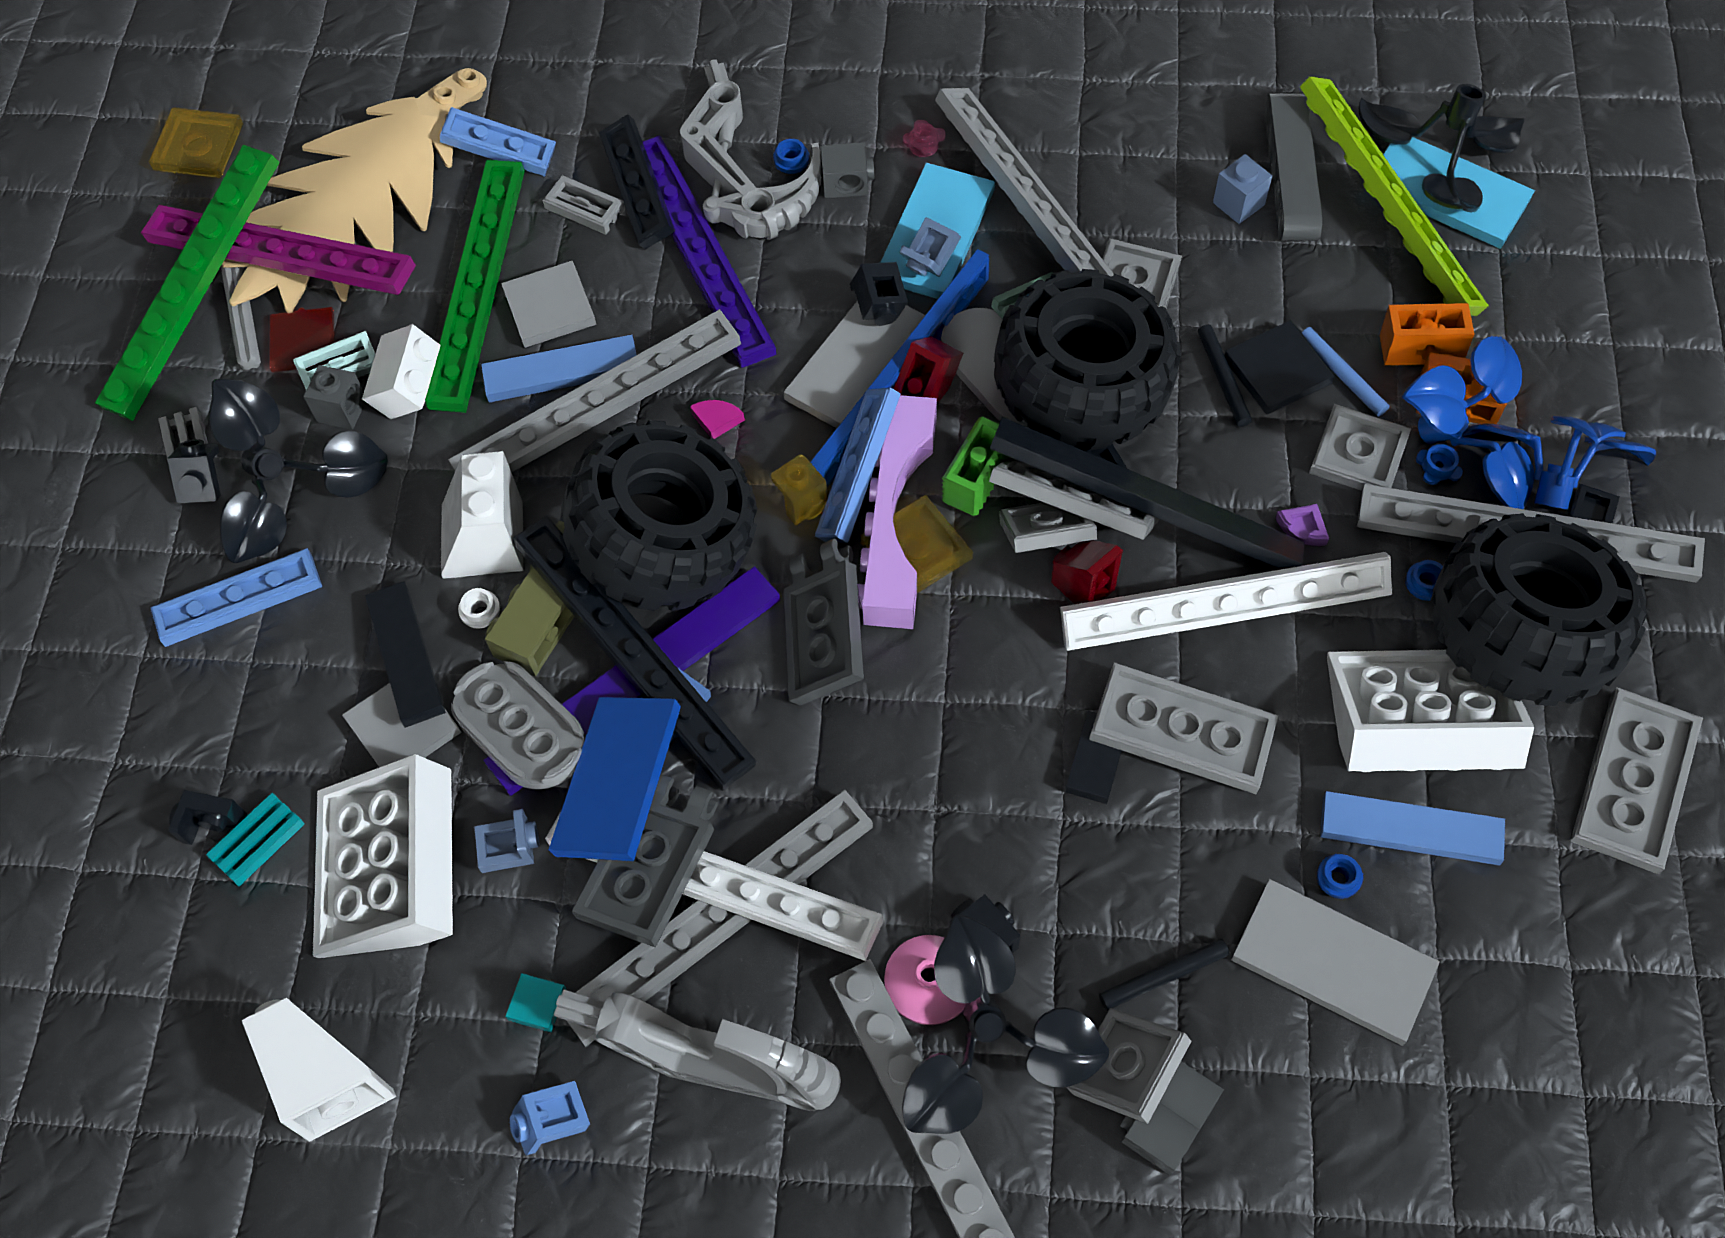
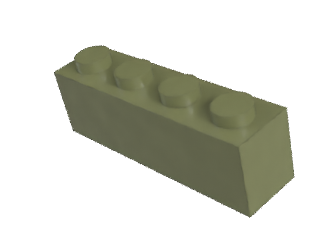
[485,521,575,677]

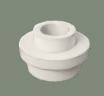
[458,588,500,629]

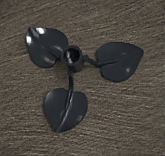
[1358,84,1524,213]
[209,379,388,563]
[902,914,1110,1134]

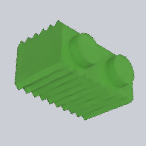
[942,417,1009,516]

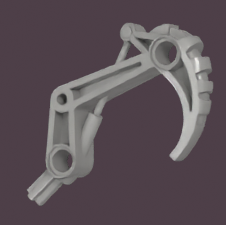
[680,59,822,240]
[554,990,841,1111]

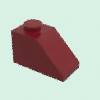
[894,336,964,405]
[1051,540,1123,604]

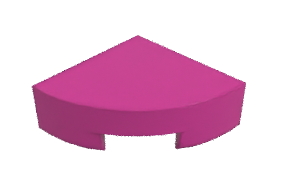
[690,400,745,439]

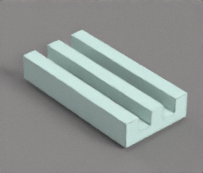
[293,331,375,390]

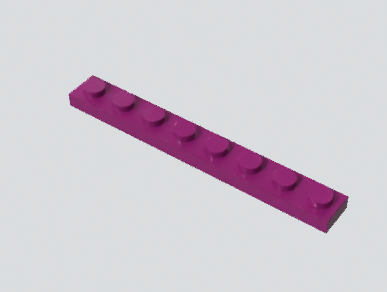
[141,205,416,295]

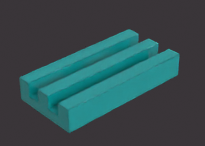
[206,793,305,886]

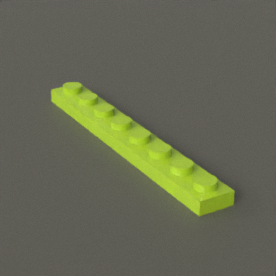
[1300,76,1489,316]

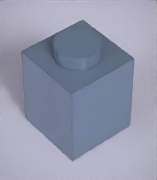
[1213,154,1272,224]

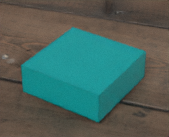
[505,973,567,1032]

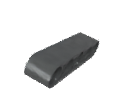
[1265,92,1322,241]

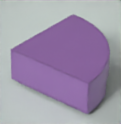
[1276,504,1329,546]

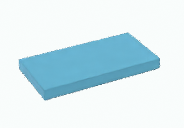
[1383,137,1535,249]
[880,163,995,299]

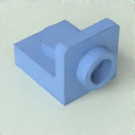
[510,1081,590,1155]

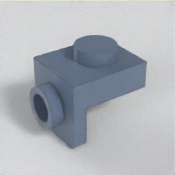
[899,217,961,277]
[474,809,540,873]

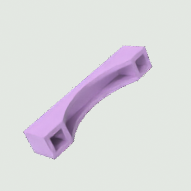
[857,395,937,629]

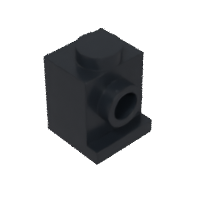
[849,262,908,326]

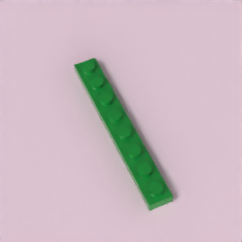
[95,145,280,421]
[425,160,525,413]

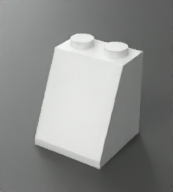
[441,451,523,579]
[242,998,396,1142]

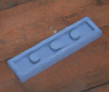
[481,335,637,403]
[815,388,901,543]
[150,548,323,647]
[1320,791,1505,865]

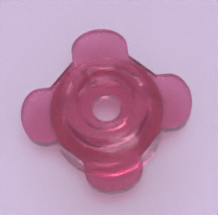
[903,120,945,157]

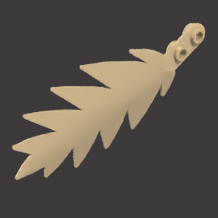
[222,68,487,314]

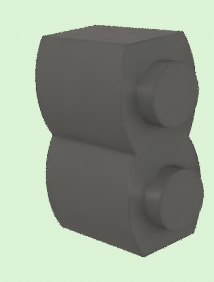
[1120,1061,1224,1176]

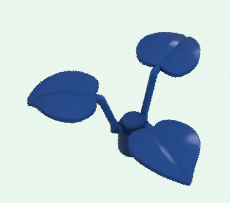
[1402,336,1534,509]
[1462,416,1656,510]

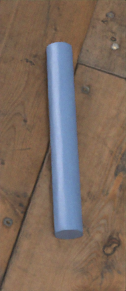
[1302,327,1390,417]

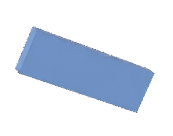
[440,107,556,176]

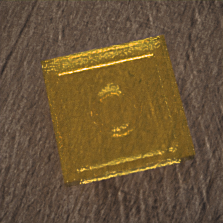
[149,108,243,178]
[860,495,973,593]

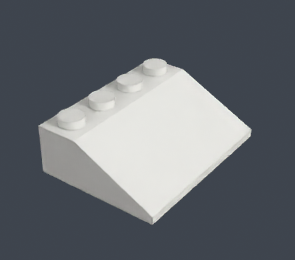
[1327,650,1534,772]
[313,754,453,958]

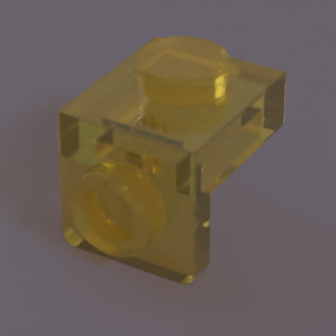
[771,454,827,526]

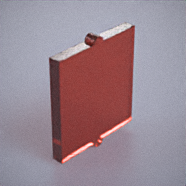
[270,307,334,372]

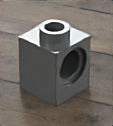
[821,142,875,198]
[303,365,366,430]

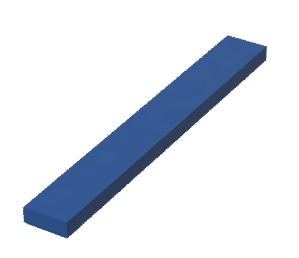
[806,249,989,495]

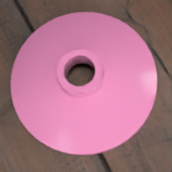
[884,935,966,1025]

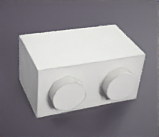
[362,324,441,419]

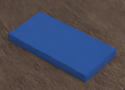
[548,697,681,861]

